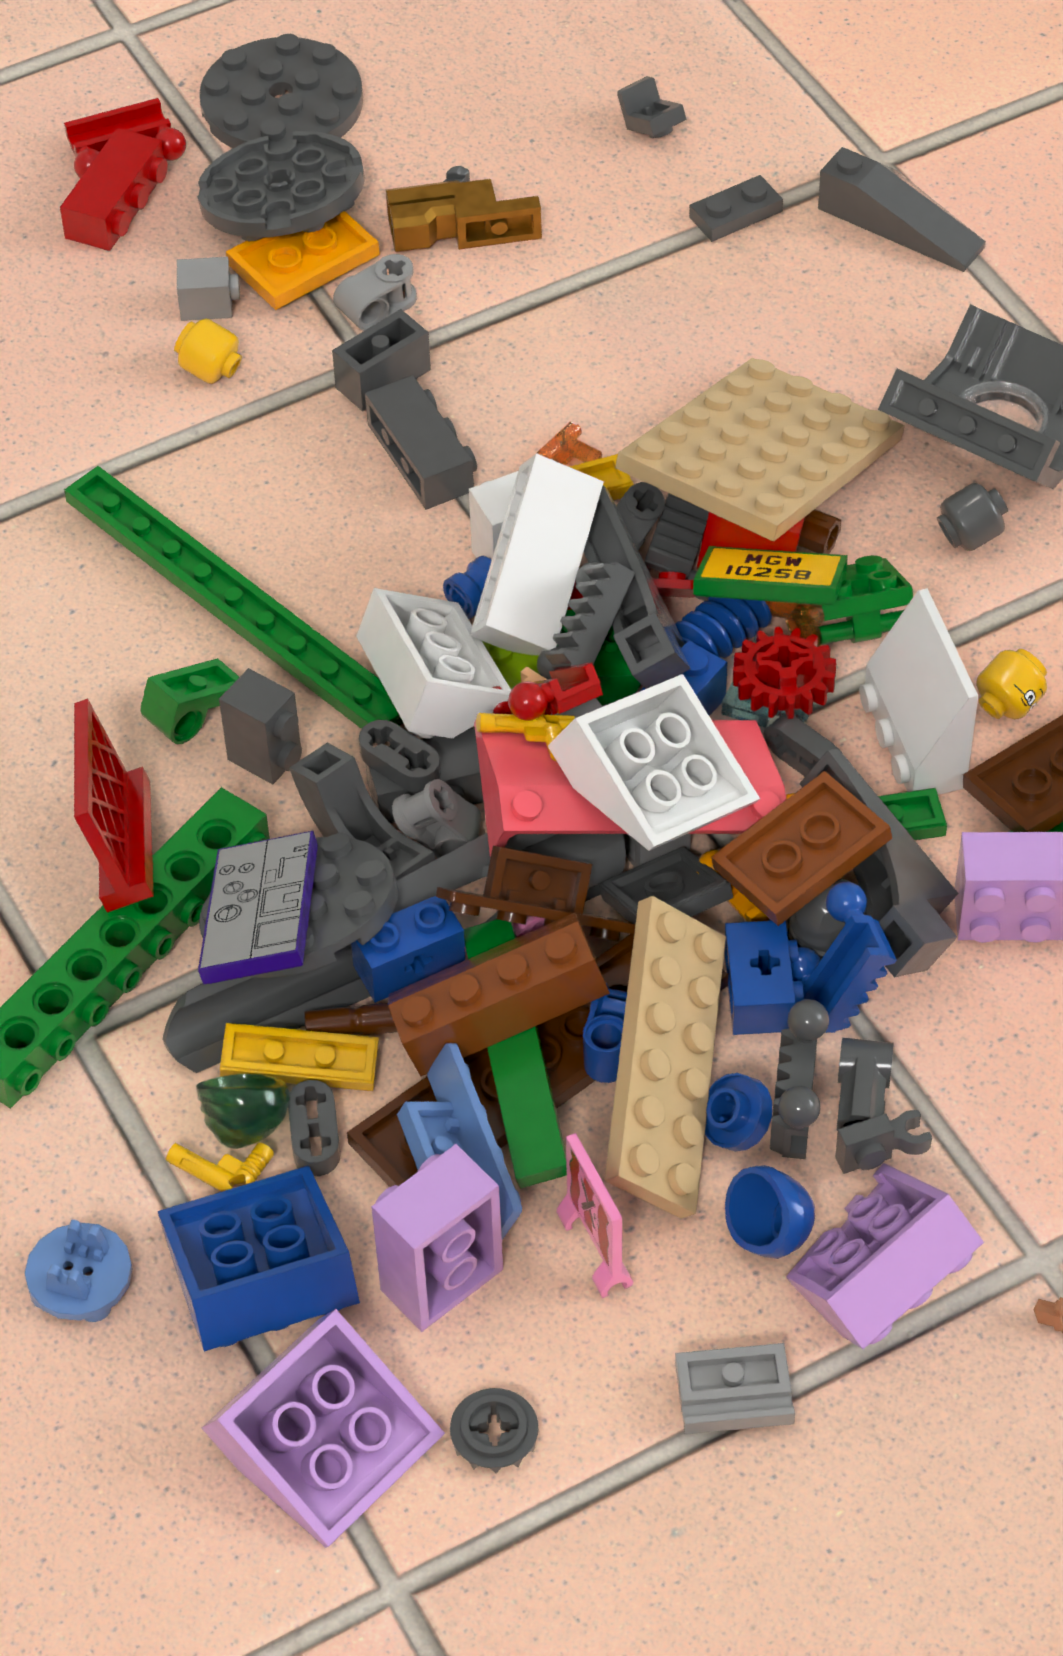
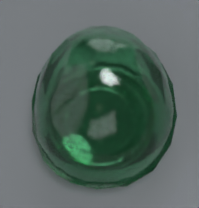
[196,1073,290,1149]

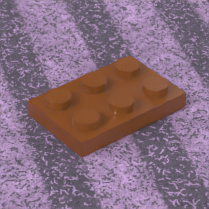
[711,771,892,926]

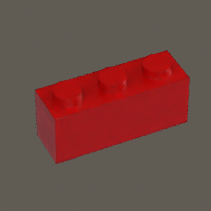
[60,128,168,251]

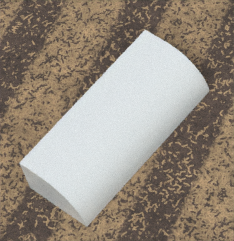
[469,453,604,655]

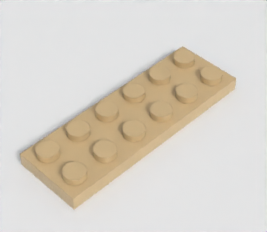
[604,896,726,1219]

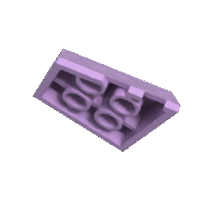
[786,1163,984,1349]

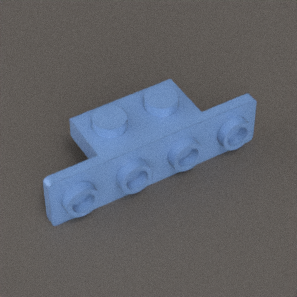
[397,1043,522,1240]

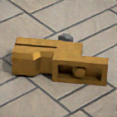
[385,166,542,252]

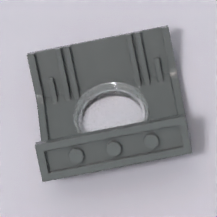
[878,304,1063,489]

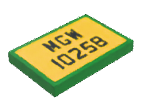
[693,546,848,606]

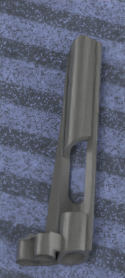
[162,833,626,1073]

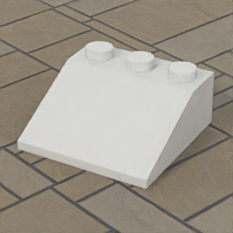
[859,588,978,795]
[548,674,760,851]

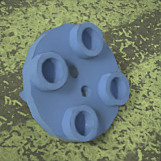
[25,1220,133,1322]

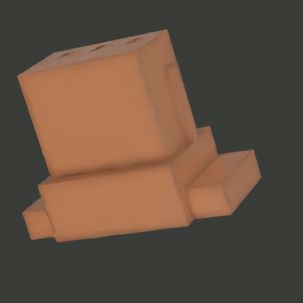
[1033,1297,1063,1333]

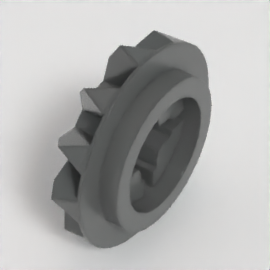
[450,1388,539,1474]

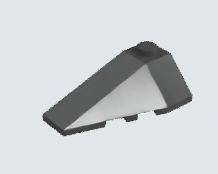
[818,147,986,272]

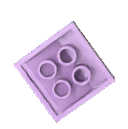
[202,1309,445,1548]

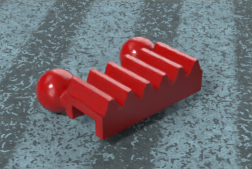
[64,98,186,178]
[492,663,603,721]

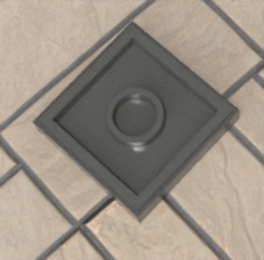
[599,846,734,924]

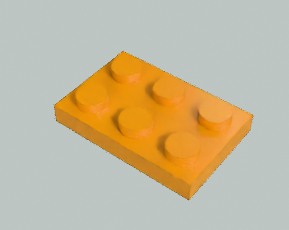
[226,211,380,310]

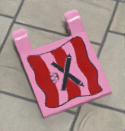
[557,1133,633,1298]

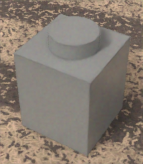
[177,257,240,321]

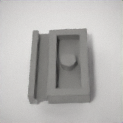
[675,1343,795,1434]

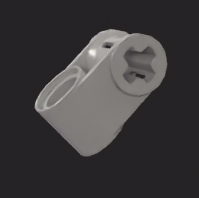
[333,254,417,331]
[392,779,481,859]

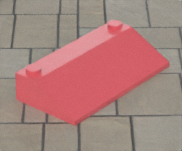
[474,720,787,856]

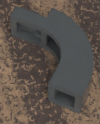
[289,742,436,880]

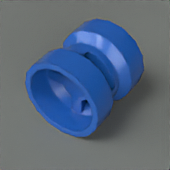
[443,556,492,619]

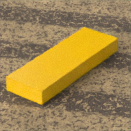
[220,1023,379,1091]

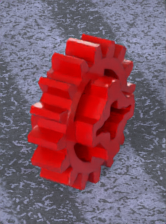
[732,626,836,719]

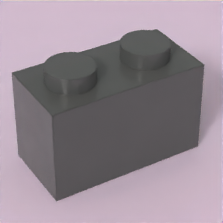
[332,309,431,411]
[219,668,302,784]

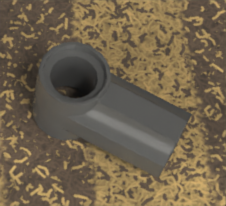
[837,1037,894,1131]

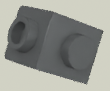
[617,76,687,138]

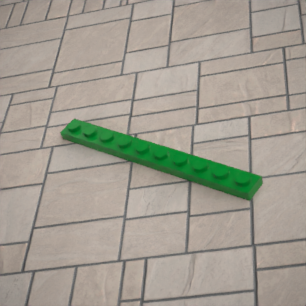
[64,466,403,729]

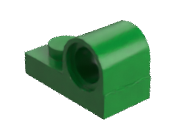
[140,658,239,744]

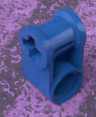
[583,982,627,1083]

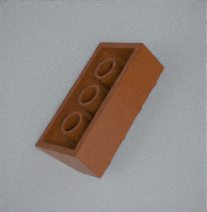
[388,912,610,1077]

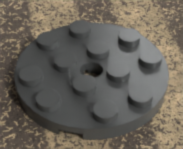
[200,34,363,148]
[197,131,365,241]
[199,833,399,978]

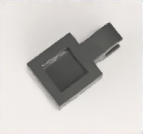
[835,1110,932,1174]

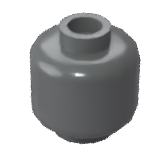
[937,483,1008,551]

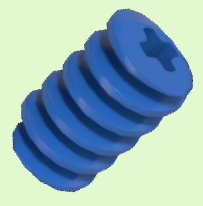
[675,597,772,658]

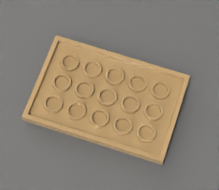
[615,358,905,542]

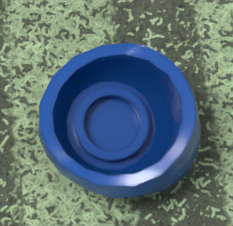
[725,1165,815,1259]

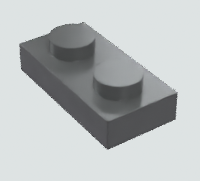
[689,175,783,242]

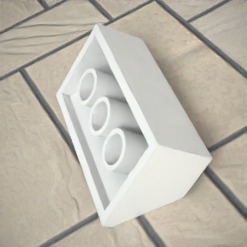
[356,588,511,739]

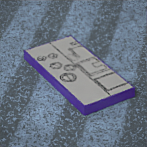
[198,831,318,985]

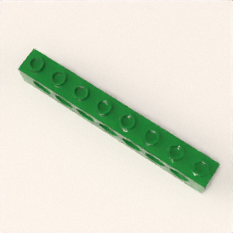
[0,787,270,1109]

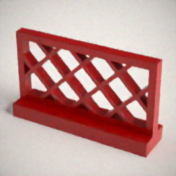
[74,698,154,913]

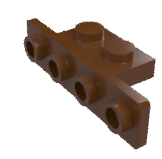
[436,846,636,941]

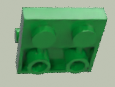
[809,555,913,645]

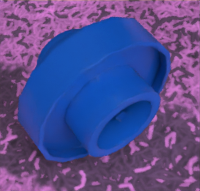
[705,1073,772,1152]

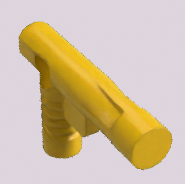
[476,713,575,761]
[166,1142,274,1192]

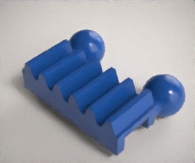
[791,882,897,1033]

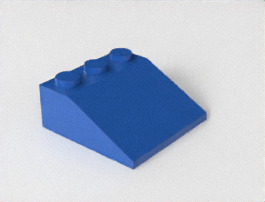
[157,1166,360,1352]

